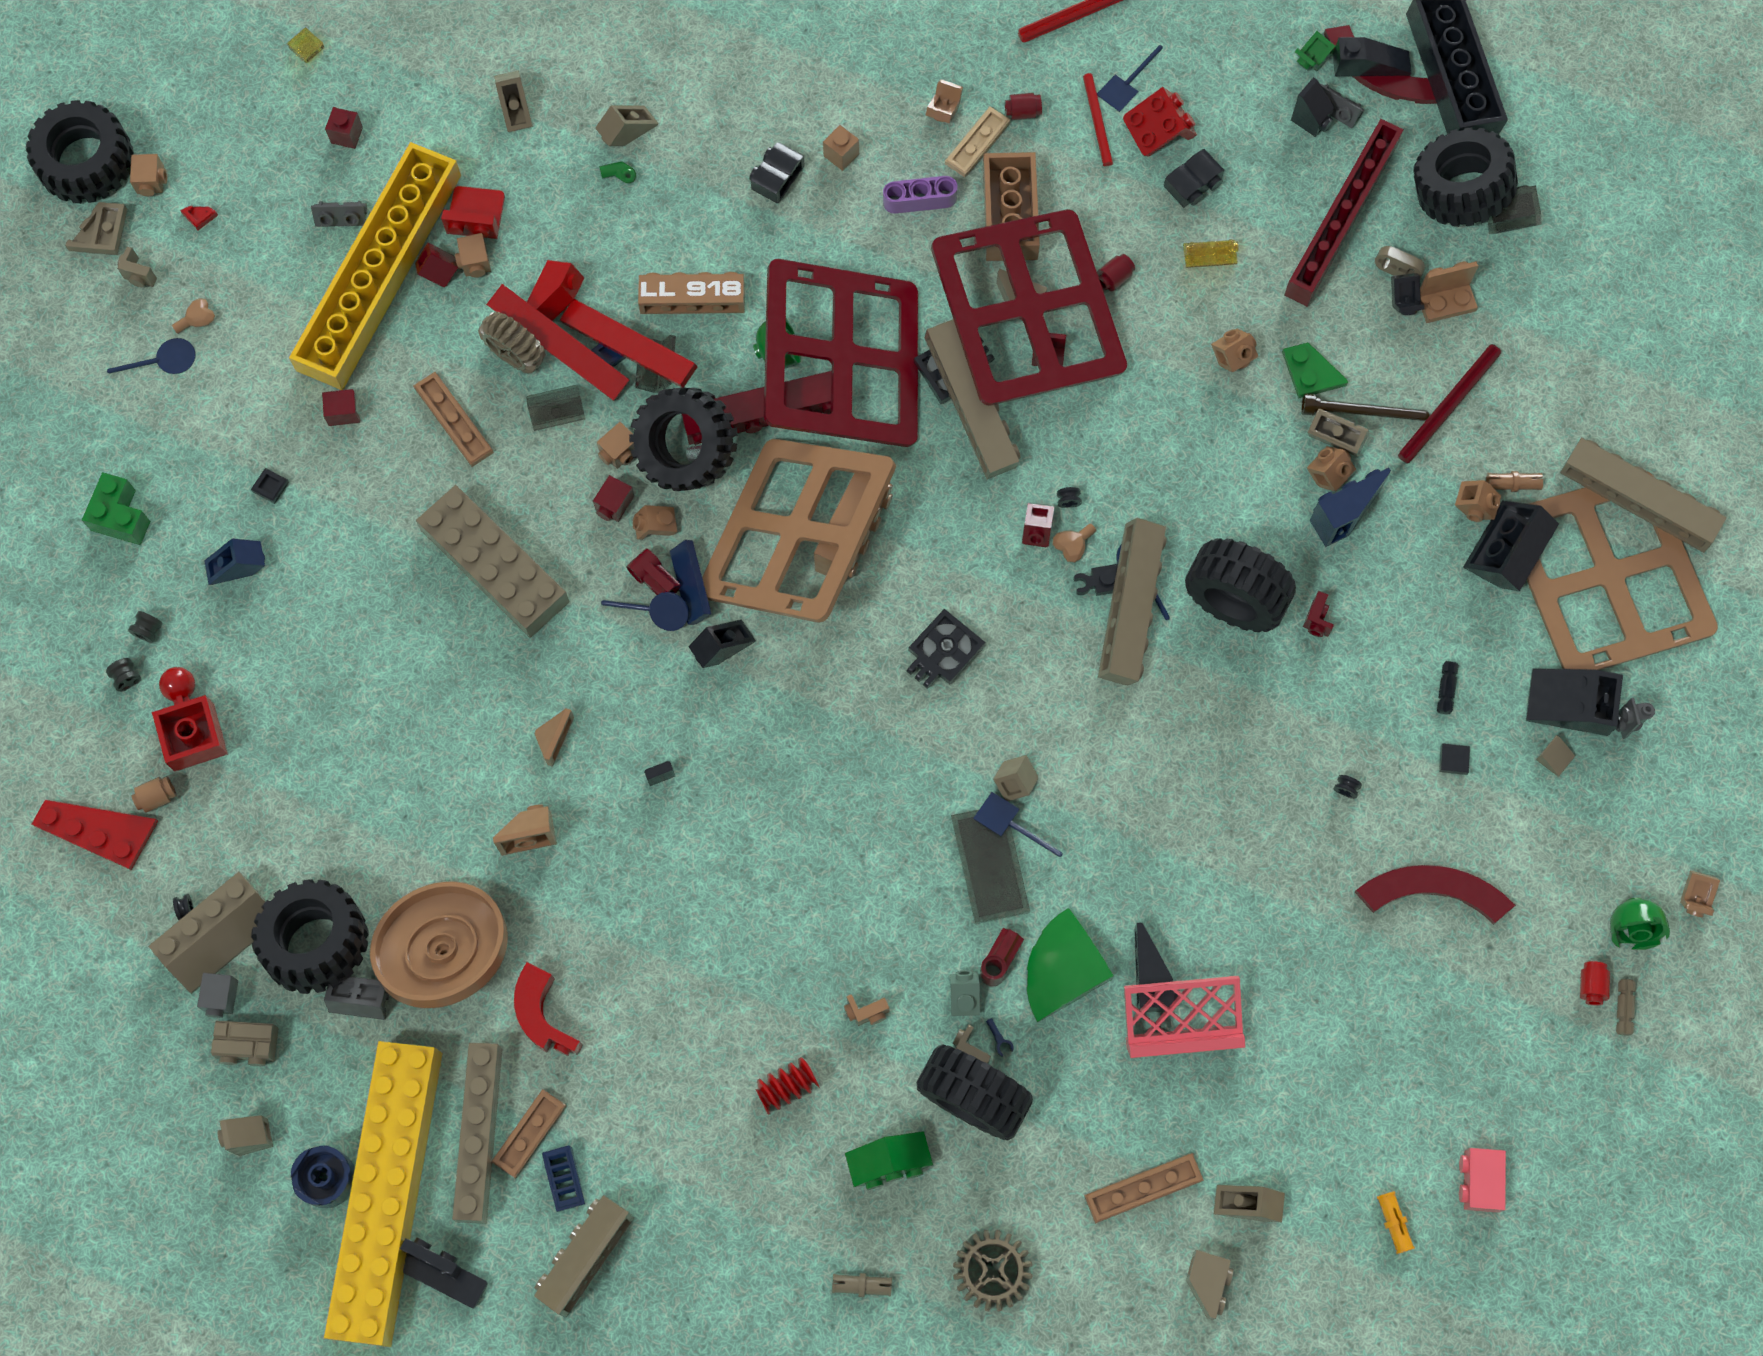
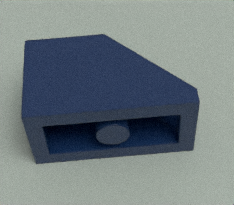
[204,538,265,585]

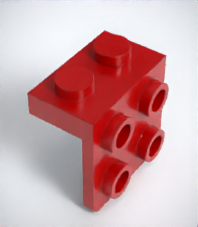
[1123,87,1197,157]
[441,186,505,239]

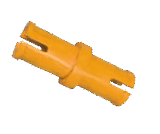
[1377,1191,1415,1254]

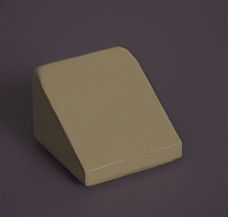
[1536,735,1575,777]

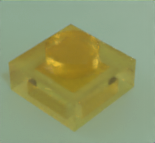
[287,27,325,63]

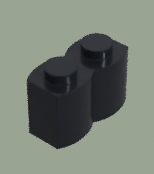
[749,142,805,204]
[1164,149,1225,208]

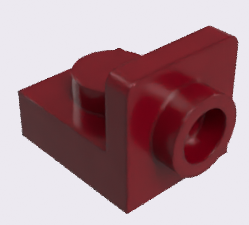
[1022,503,1054,548]
[1303,590,1334,637]

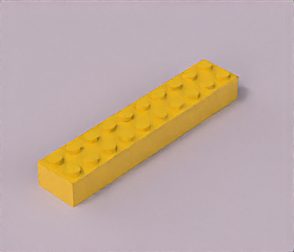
[289,142,461,390]
[324,1041,443,1347]

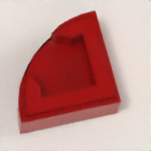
[180,206,218,231]

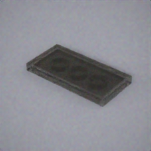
[951,810,1030,924]

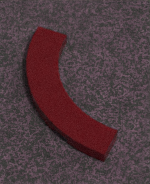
[1324,25,1437,104]
[1355,865,1516,925]

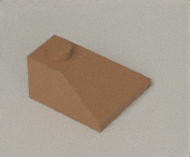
[493,805,557,856]

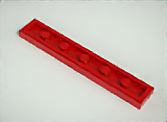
[486,284,630,401]
[560,299,698,388]

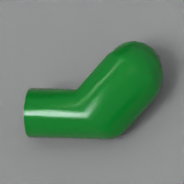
[599,161,636,183]

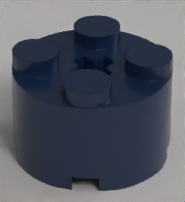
[291,1145,355,1208]

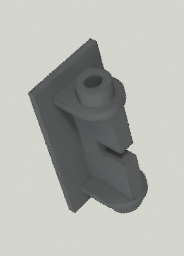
[1321,84,1364,128]
[311,201,367,227]
[1616,697,1655,739]

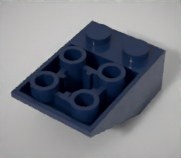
[1310,467,1391,547]

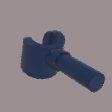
[986,1018,1014,1057]

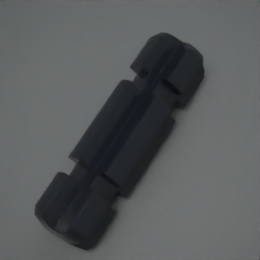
[1437,661,1459,715]

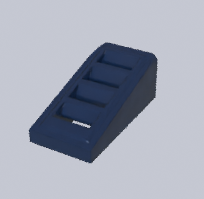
[542,1145,585,1212]

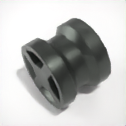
[128,611,163,643]
[106,658,141,692]

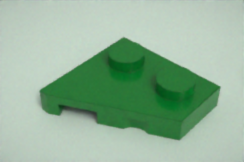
[1282,342,1348,399]

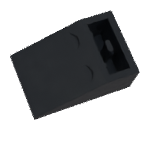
[1526,668,1623,736]

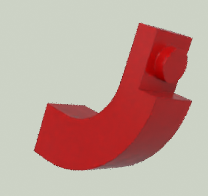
[514,962,583,1056]

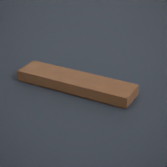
[413,372,494,467]
[1084,1153,1204,1224]

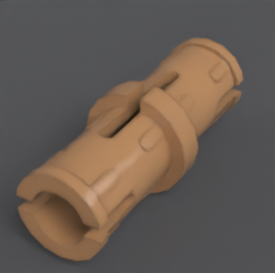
[1486,471,1543,492]

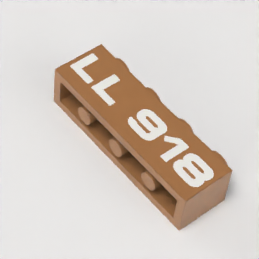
[638,272,745,314]

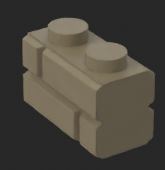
[1308,409,1369,457]
[211,1021,279,1066]

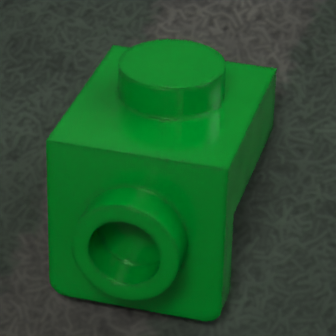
[1295,31,1335,72]

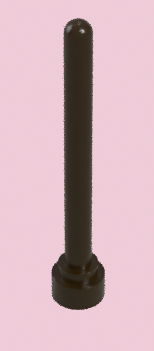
[1301,393,1430,421]

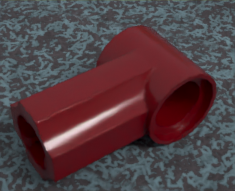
[626,548,681,595]
[980,928,1024,987]

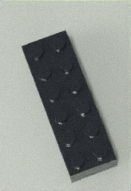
[1406,0,1508,135]

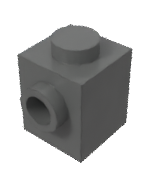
[197,973,238,1018]

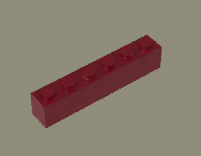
[681,370,832,446]

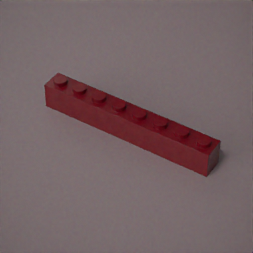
[1284,119,1404,307]

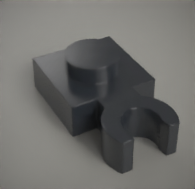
[1073,564,1118,596]

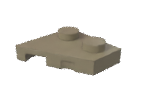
[65,202,127,255]

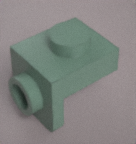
[950,970,980,1016]

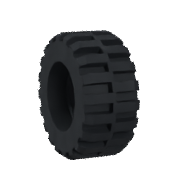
[26,100,134,204]
[1413,127,1518,227]
[629,387,738,491]
[1185,538,1296,632]
[251,879,369,994]
[916,1044,1033,1141]

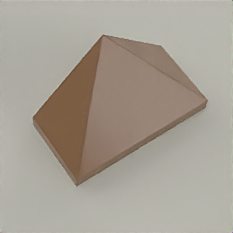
[534,708,574,767]

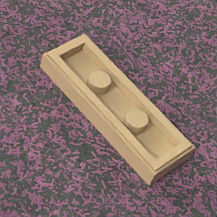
[945,107,1010,178]

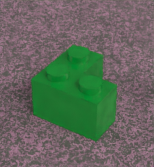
[82,472,151,545]
[845,1131,933,1190]

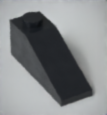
[1333,37,1411,76]
[1134,923,1179,1012]

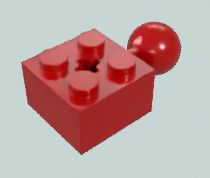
[152,667,228,772]

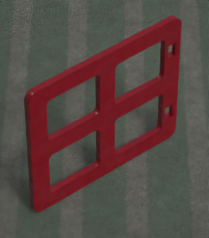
[931,209,1127,406]
[764,259,918,447]

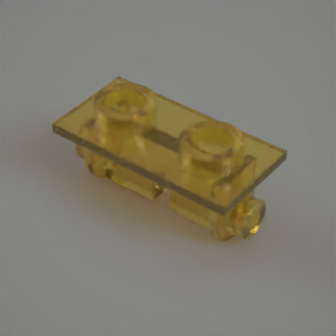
[1183,239,1239,268]

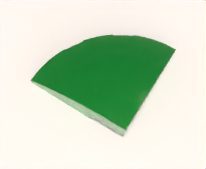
[1026,908,1114,1023]

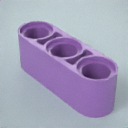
[883,176,957,214]

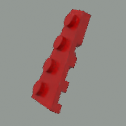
[31,800,158,870]

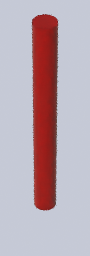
[1083,73,1113,167]

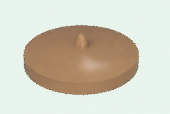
[370,882,508,1008]

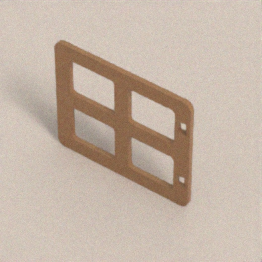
[702,439,896,623]
[1527,471,1718,670]

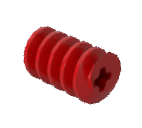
[755,1057,820,1115]

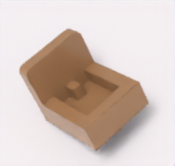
[926,79,963,123]
[633,505,677,540]
[1680,870,1720,917]
[844,994,890,1026]

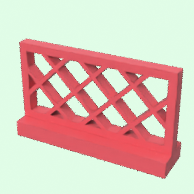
[1124,976,1245,1058]

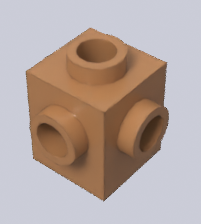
[1211,328,1258,372]
[1307,446,1356,492]
[1455,480,1501,522]

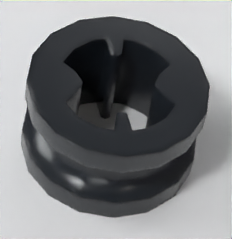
[1057,487,1082,508]
[1333,775,1362,799]
[173,894,194,921]

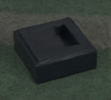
[251,468,289,504]
[1439,743,1470,775]
[644,761,676,786]

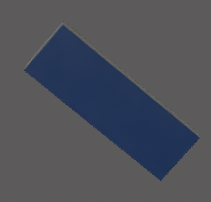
[670,539,711,625]

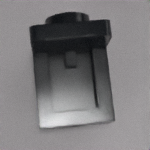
[1391,273,1425,315]

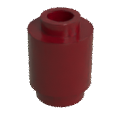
[1004,92,1042,121]
[1097,254,1135,291]

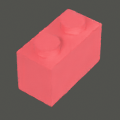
[1459,1148,1506,1213]

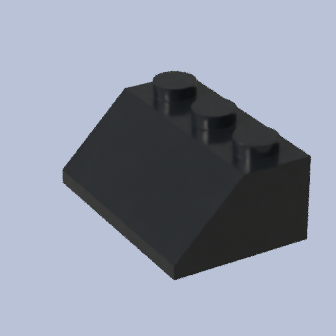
[1463,500,1559,592]

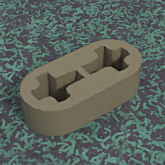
[1375,246,1425,279]

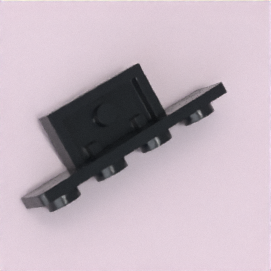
[400,1237,488,1309]

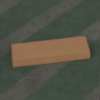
[491,1089,566,1179]

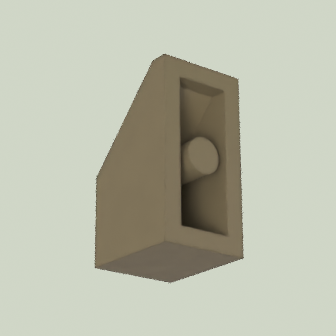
[494,70,533,132]
[595,105,658,146]
[1214,1185,1285,1223]

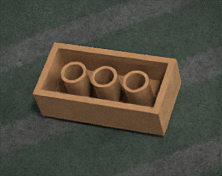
[983,152,1040,261]
[814,473,893,584]

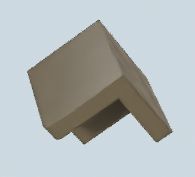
[993,755,1038,801]

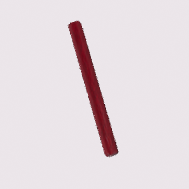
[1398,344,1501,464]

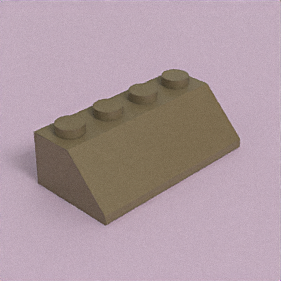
[148,871,266,994]
[534,1195,634,1318]

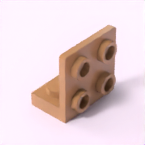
[1420,261,1479,323]

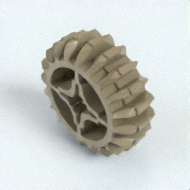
[478,312,546,374]
[953,1230,1033,1312]

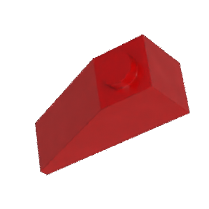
[527,260,585,321]

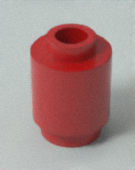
[1580,961,1610,1006]

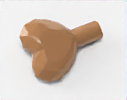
[172,298,215,334]
[1053,523,1096,563]

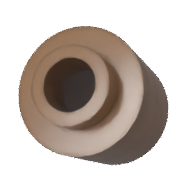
[131,776,177,813]

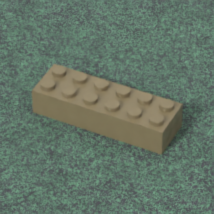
[416,485,570,638]

